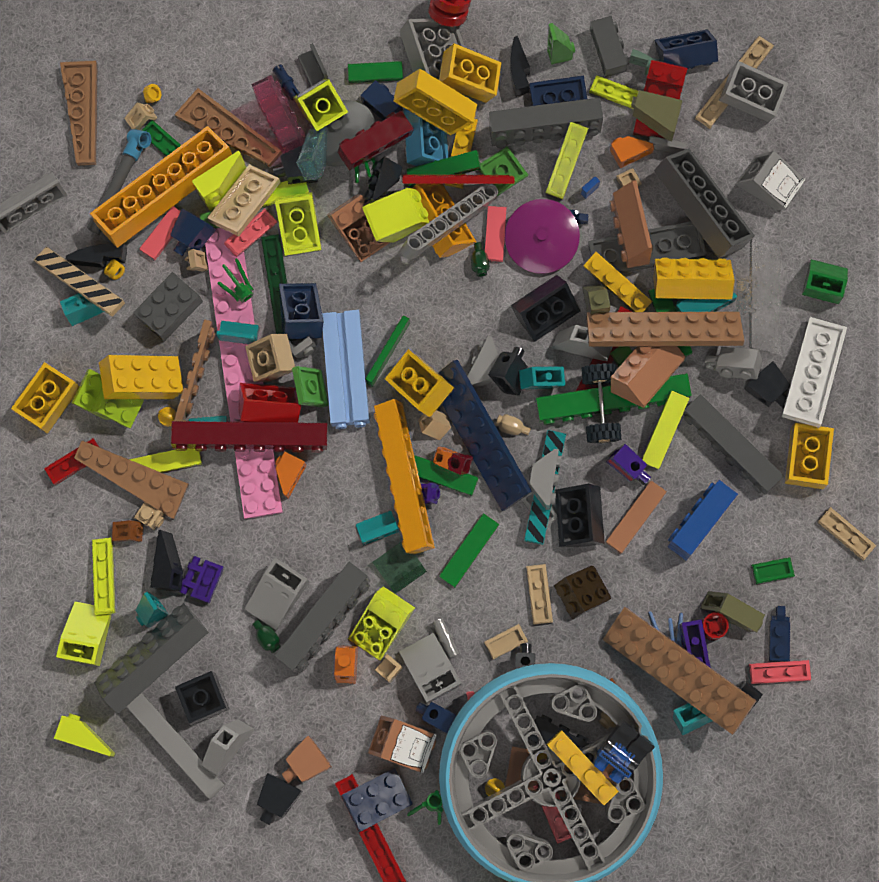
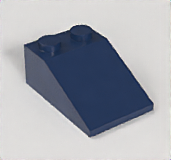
[279,283,324,339]

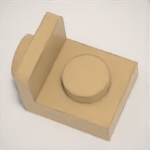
[124,103,157,130]
[134,502,165,530]

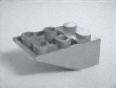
[245,558,310,631]
[399,633,462,704]

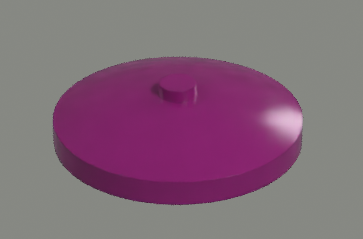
[505,199,580,274]

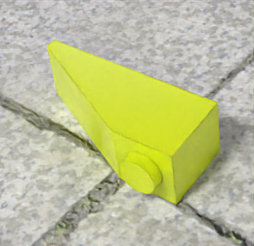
[54,713,115,757]

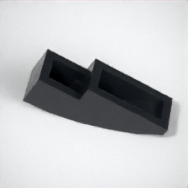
[510,36,530,97]
[65,243,127,268]

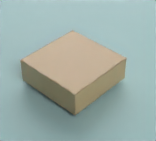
[616,168,642,187]

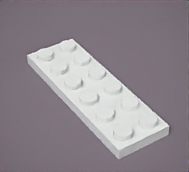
[782,317,847,428]

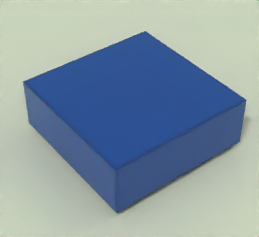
[581,176,600,199]

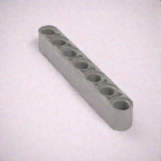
[401,184,498,259]
[126,693,225,799]

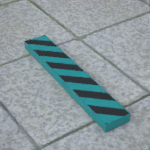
[524,430,566,545]

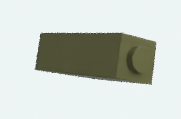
[631,90,683,142]
[582,284,610,314]
[700,591,765,633]

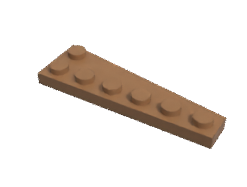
[60,61,97,166]
[175,88,282,167]
[74,441,189,519]

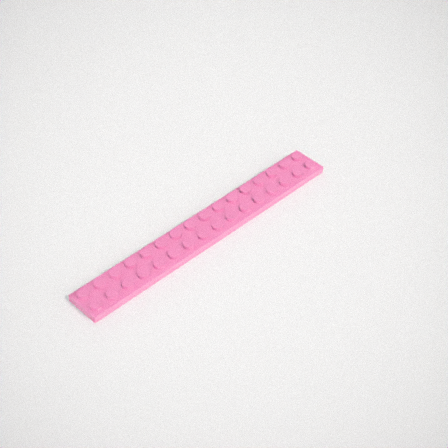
[205,228,283,519]

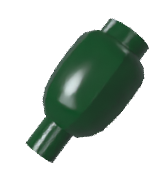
[471,242,490,277]
[252,620,281,653]

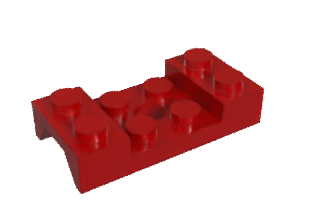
[633,60,687,139]

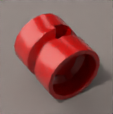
[702,613,729,641]

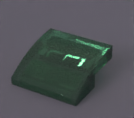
[372,541,427,594]

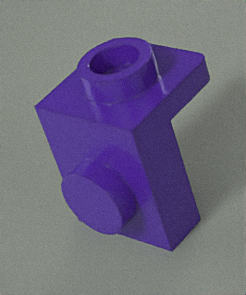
[421,483,440,504]

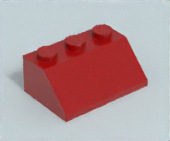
[239,383,301,423]

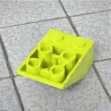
[348,586,415,661]
[56,602,112,666]

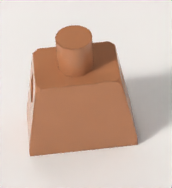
[282,736,332,783]

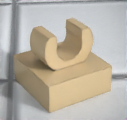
[185,249,208,272]

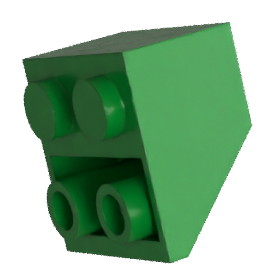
[802,259,848,304]

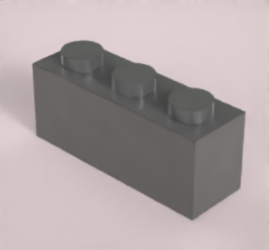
[590,16,629,77]

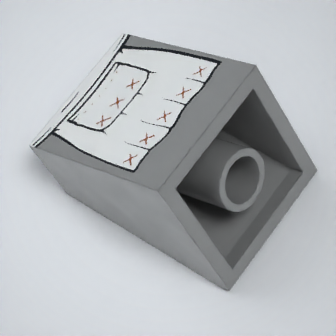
[735,151,805,210]

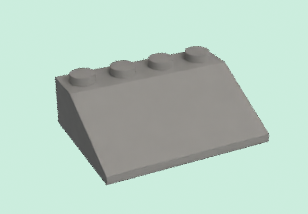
[399,18,465,80]

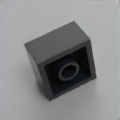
[175,671,230,725]

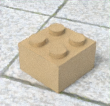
[245,334,295,382]

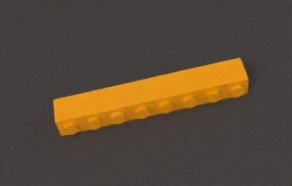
[374,399,435,555]

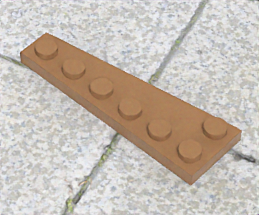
[171,319,216,431]

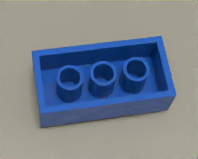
[668,480,738,561]

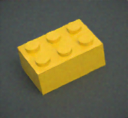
[439,43,501,103]
[385,349,454,417]
[11,362,79,434]
[784,423,834,489]

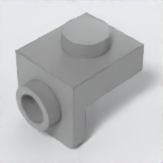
[289,337,318,359]

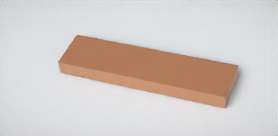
[606,481,667,554]

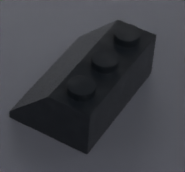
[510,275,581,342]
[555,483,605,547]

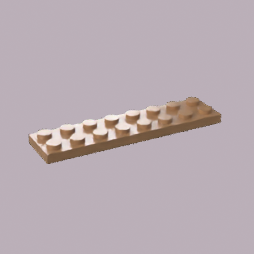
[586,312,744,347]
[603,607,756,735]

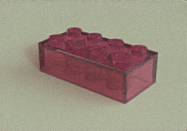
[251,75,306,154]

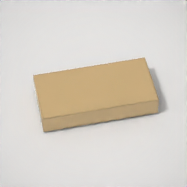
[484,624,528,660]

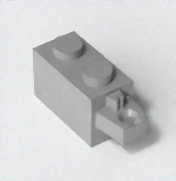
[705,347,763,380]

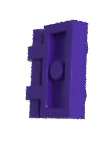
[179,556,224,604]

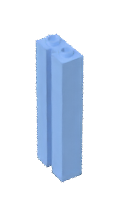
[322,310,370,430]

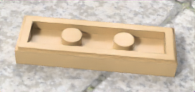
[818,507,877,560]
[526,564,553,625]

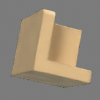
[418,411,451,440]
[375,654,403,683]

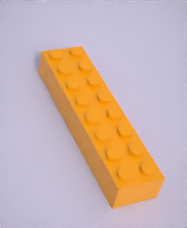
[90,126,232,248]

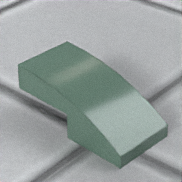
[629,49,656,75]

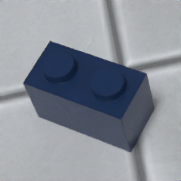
[361,80,403,120]

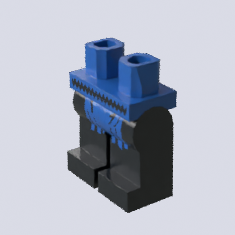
[594,719,655,784]

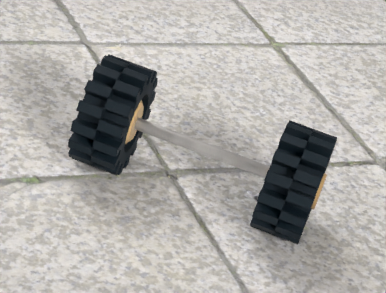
[581,363,622,443]

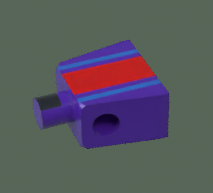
[606,444,651,485]

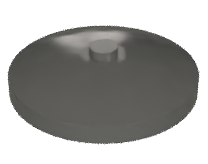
[304,100,376,166]

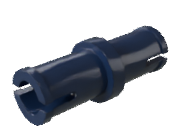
[272,64,300,101]

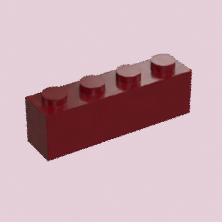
[337,110,414,171]

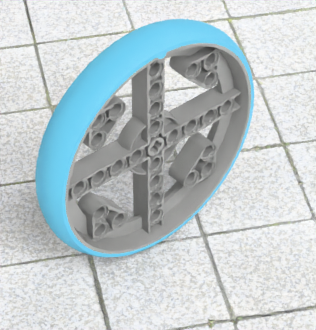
[439,663,663,882]

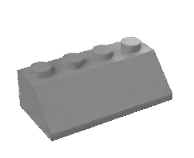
[0,172,67,234]

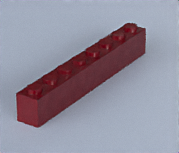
[171,421,327,453]

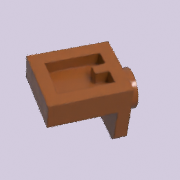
[112,520,143,542]

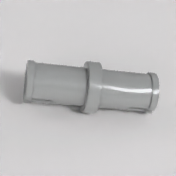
[432,618,460,659]

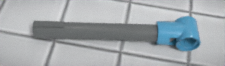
[87,129,151,235]

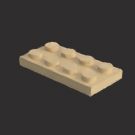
[207,165,281,236]

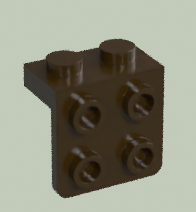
[553,565,611,620]

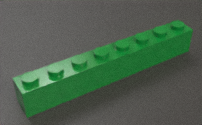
[535,373,692,425]

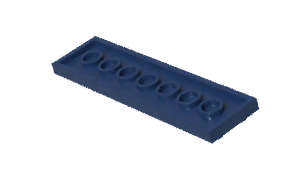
[438,360,532,511]

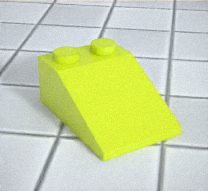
[192,151,247,212]
[275,192,322,256]

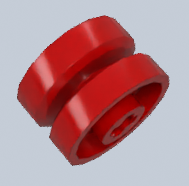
[428,0,471,27]

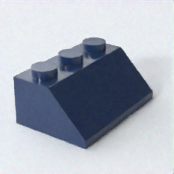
[655,29,718,69]

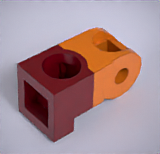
[433,447,473,475]

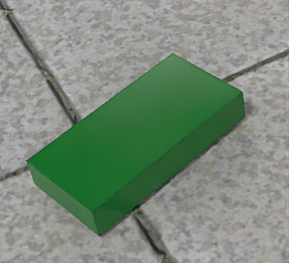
[751,557,795,584]

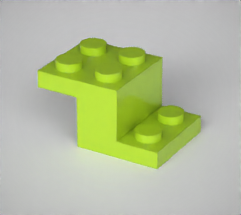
[72,369,144,429]

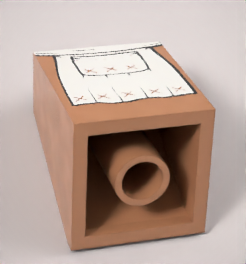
[368,715,436,773]

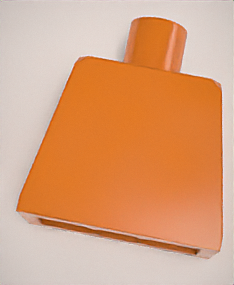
[334,645,358,684]

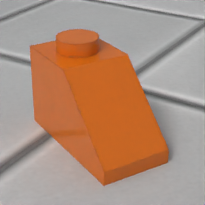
[610,136,654,169]
[275,452,307,499]

